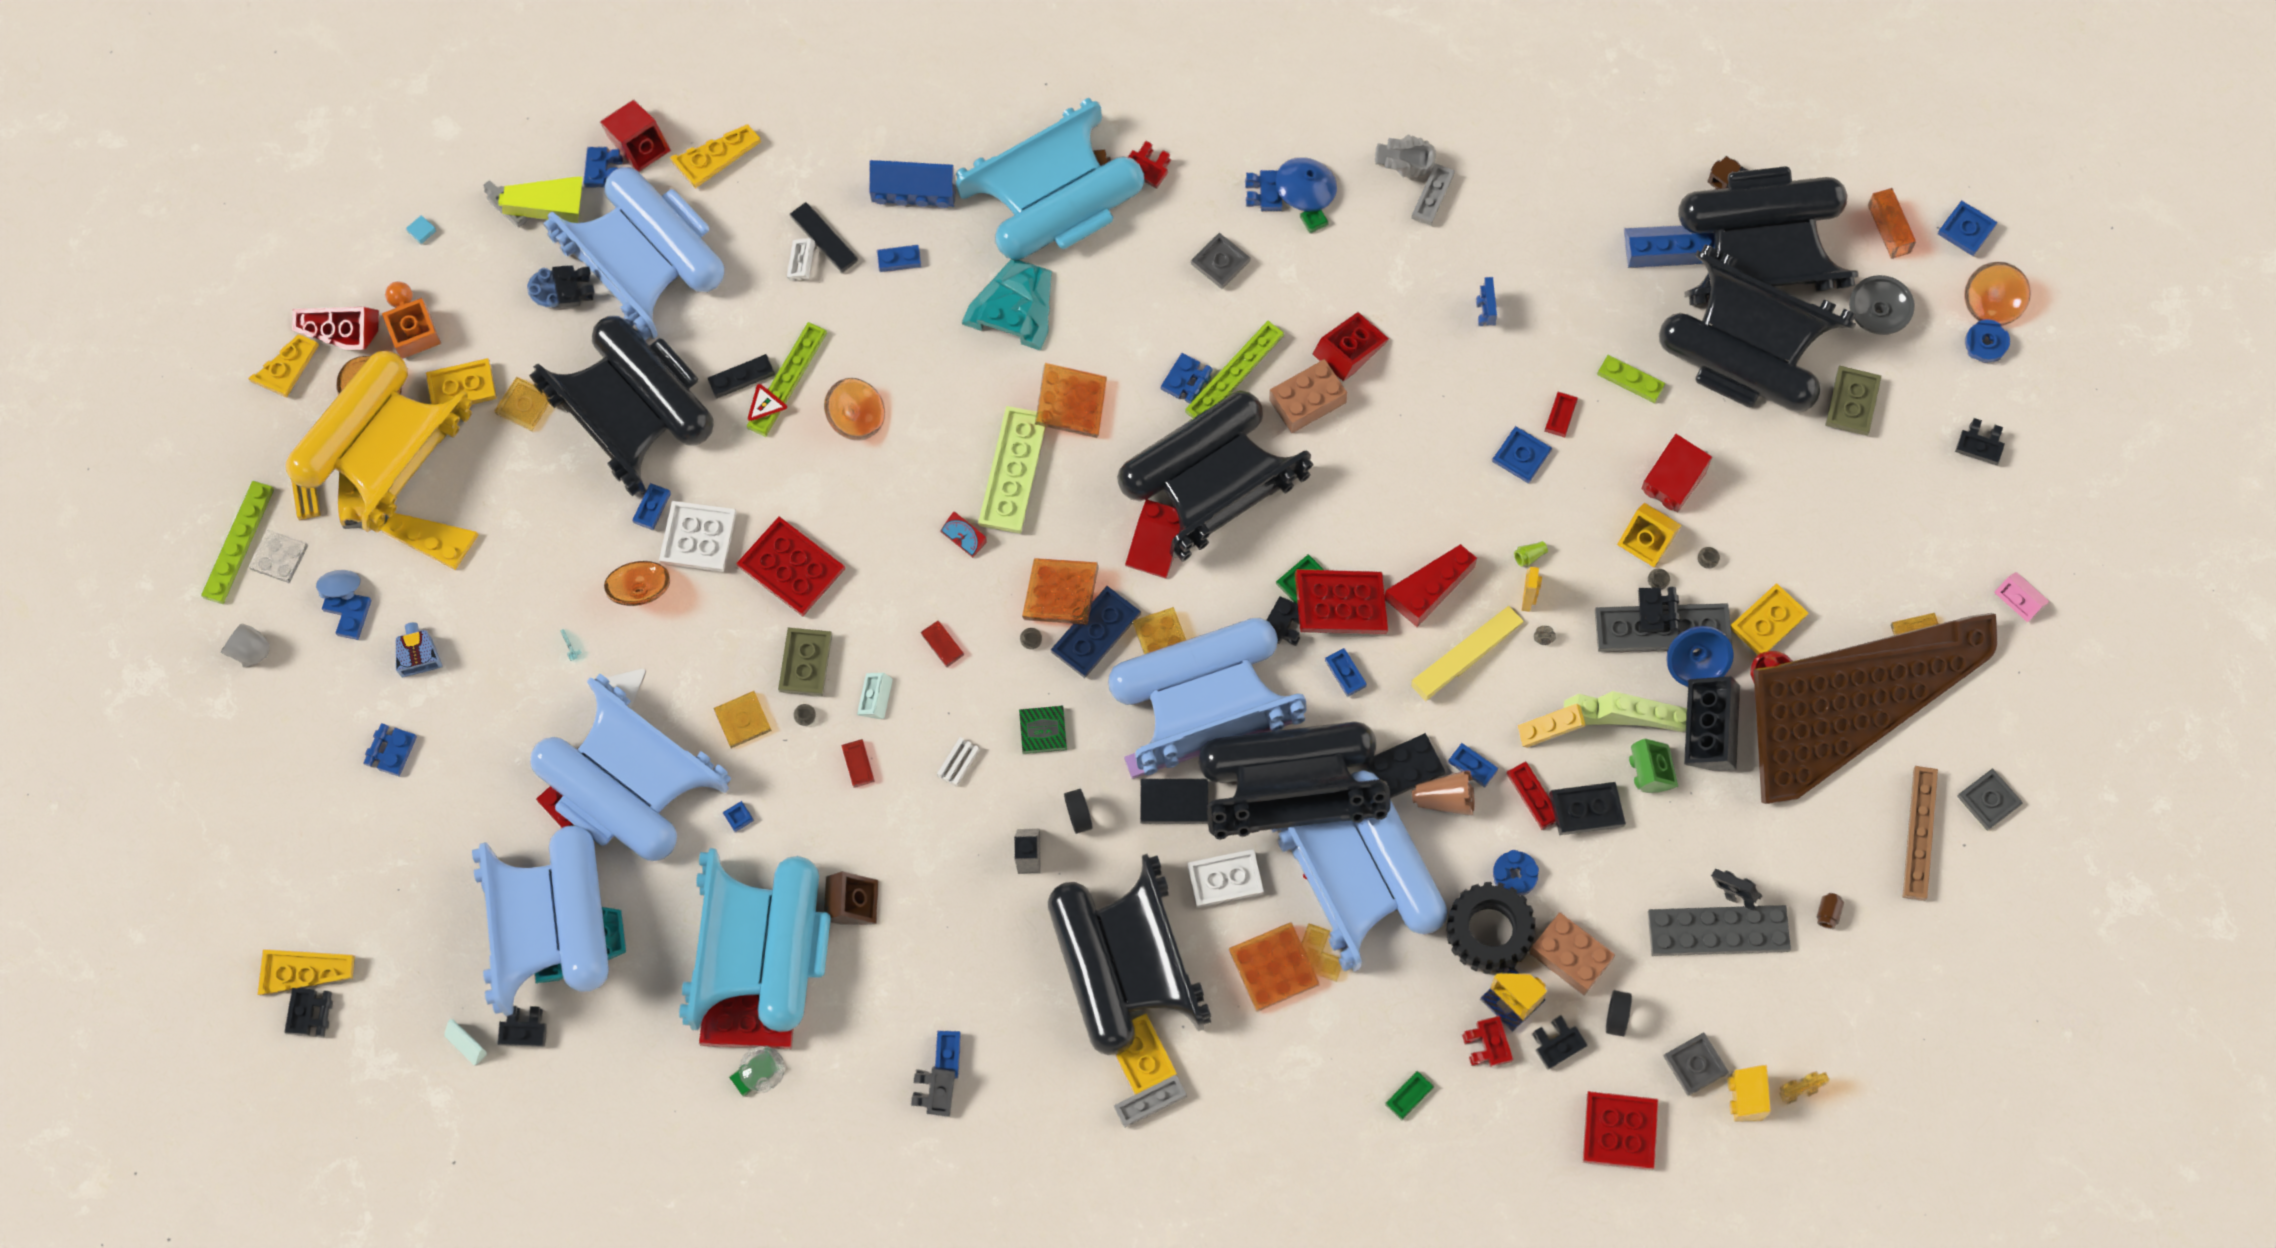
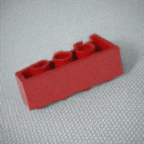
[1385,544,1477,627]

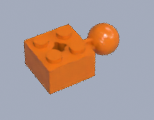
[382,281,441,359]

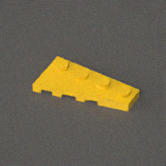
[670,124,761,189]
[381,512,478,570]

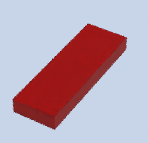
[1506,761,1556,830]

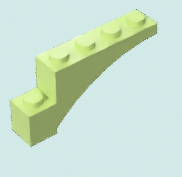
[1564,691,1687,732]

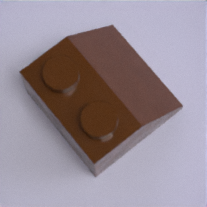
[824,871,878,925]

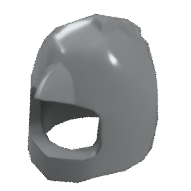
[221,623,269,667]

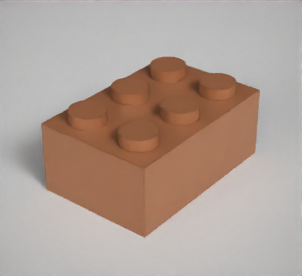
[1269,359,1347,433]
[1529,912,1615,996]

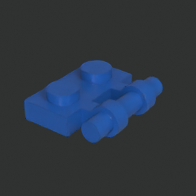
[1161,353,1213,404]
[363,723,417,777]

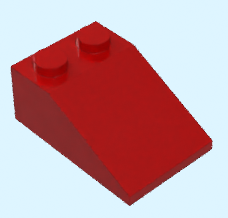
[1312,312,1389,381]
[1125,499,1180,579]

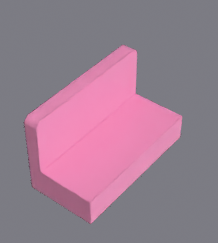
[1994,572,2049,622]

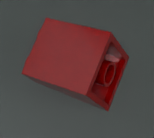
[600,99,671,172]
[1641,433,1712,513]

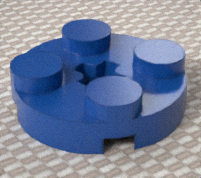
[1965,319,2010,363]
[1493,850,1539,896]

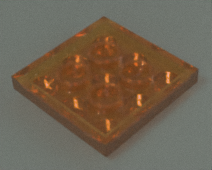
[1035,363,1107,438]
[1022,558,1099,625]
[1229,922,1320,1012]

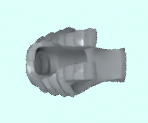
[1375,135,1436,178]

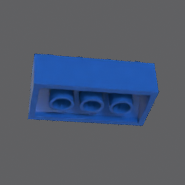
[869,160,956,208]
[1624,225,1715,268]

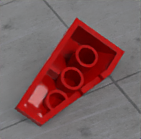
[292,307,379,350]

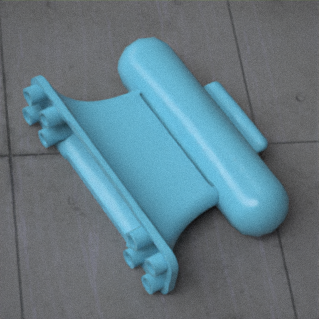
[955,98,1144,260]
[679,848,831,1032]

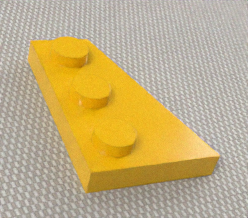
[248,334,319,398]
[1521,567,1542,612]

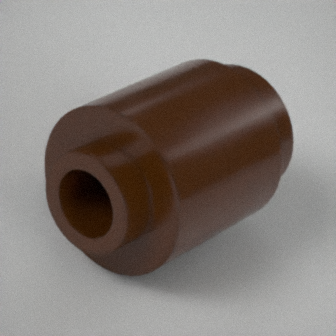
[1816,893,1844,929]

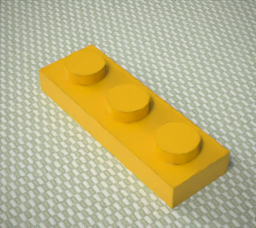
[1518,704,1585,748]

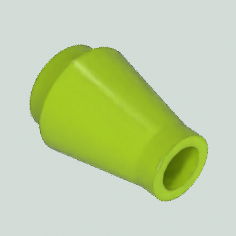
[1514,541,1548,567]

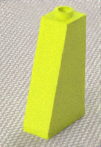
[498,176,583,223]

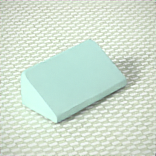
[857,673,893,719]
[444,1019,487,1065]

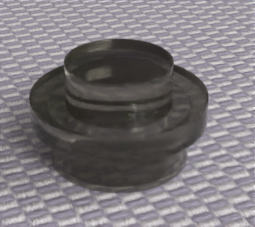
[1697,547,1720,568]
[1648,568,1670,590]
[1534,626,1556,645]
[1020,628,1042,649]
[793,704,816,726]

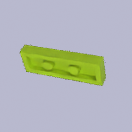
[1597,355,1665,404]

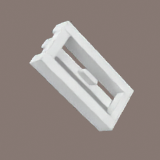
[787,238,815,281]
[937,737,980,787]

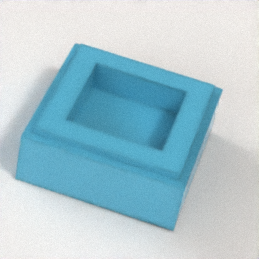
[406,215,436,244]

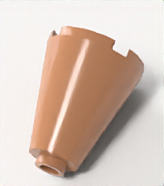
[1412,770,1475,816]

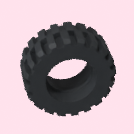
[1446,882,1536,974]

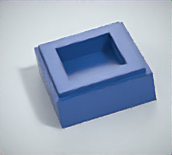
[722,801,754,832]

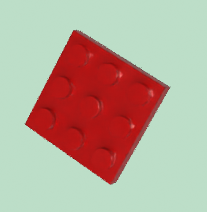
[1582,1091,1658,1170]

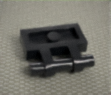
[1638,587,1681,632]
[284,988,333,1038]

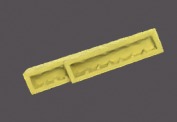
[1411,606,1524,701]

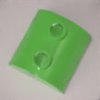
[1629,738,1678,793]

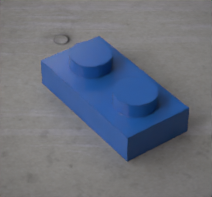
[877,245,921,272]
[632,483,671,530]
[1325,648,1367,697]
[1448,743,1498,788]
[935,1031,961,1079]

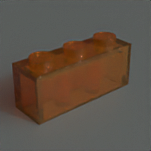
[1868,188,1916,259]

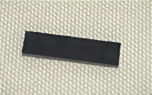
[790,202,858,273]

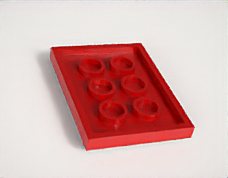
[736,516,845,617]
[1295,569,1388,634]
[699,995,794,1049]

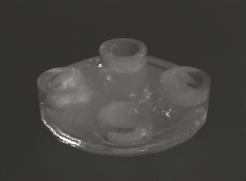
[739,1046,786,1093]

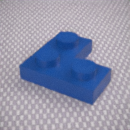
[321,594,372,640]

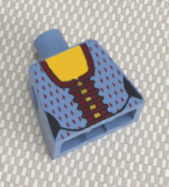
[396,622,443,678]

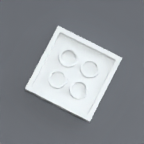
[659,501,737,572]

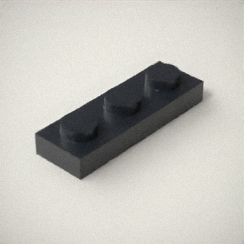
[707,354,775,399]

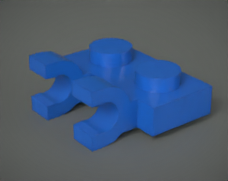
[583,147,623,188]
[1245,170,1282,211]
[1476,277,1497,326]

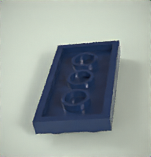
[1051,586,1141,678]

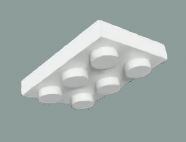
[1187,849,1264,908]

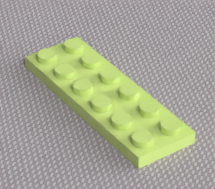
[978,406,1048,534]

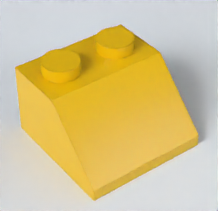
[1617,502,1682,567]
[1490,974,1547,1020]
[1728,1065,1770,1121]

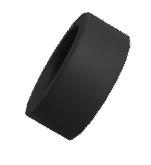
[1064,789,1093,834]
[1606,990,1632,1037]

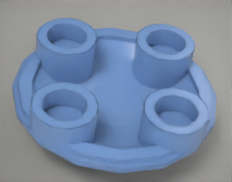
[527,268,558,307]
[316,570,360,600]

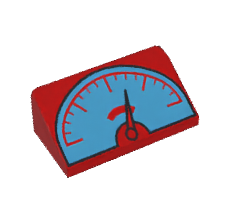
[940,511,987,558]

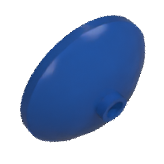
[1275,157,1337,211]
[1666,626,1734,687]

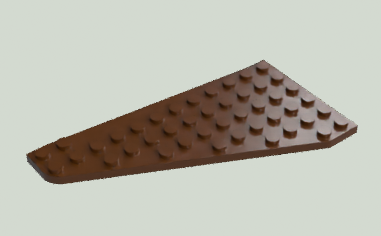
[1754,613,1997,804]

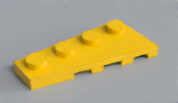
[257,949,355,996]

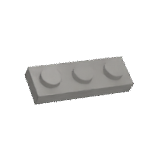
[1411,163,1455,226]
[1114,1075,1187,1128]

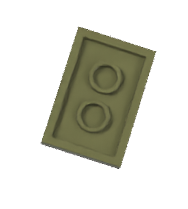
[1825,365,1882,436]
[778,627,832,696]

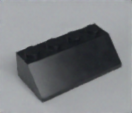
[1684,676,1740,771]

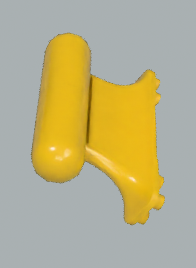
[285,350,473,533]

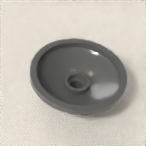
[1849,275,1915,335]

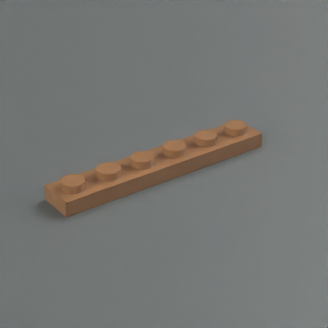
[1902,766,1938,901]

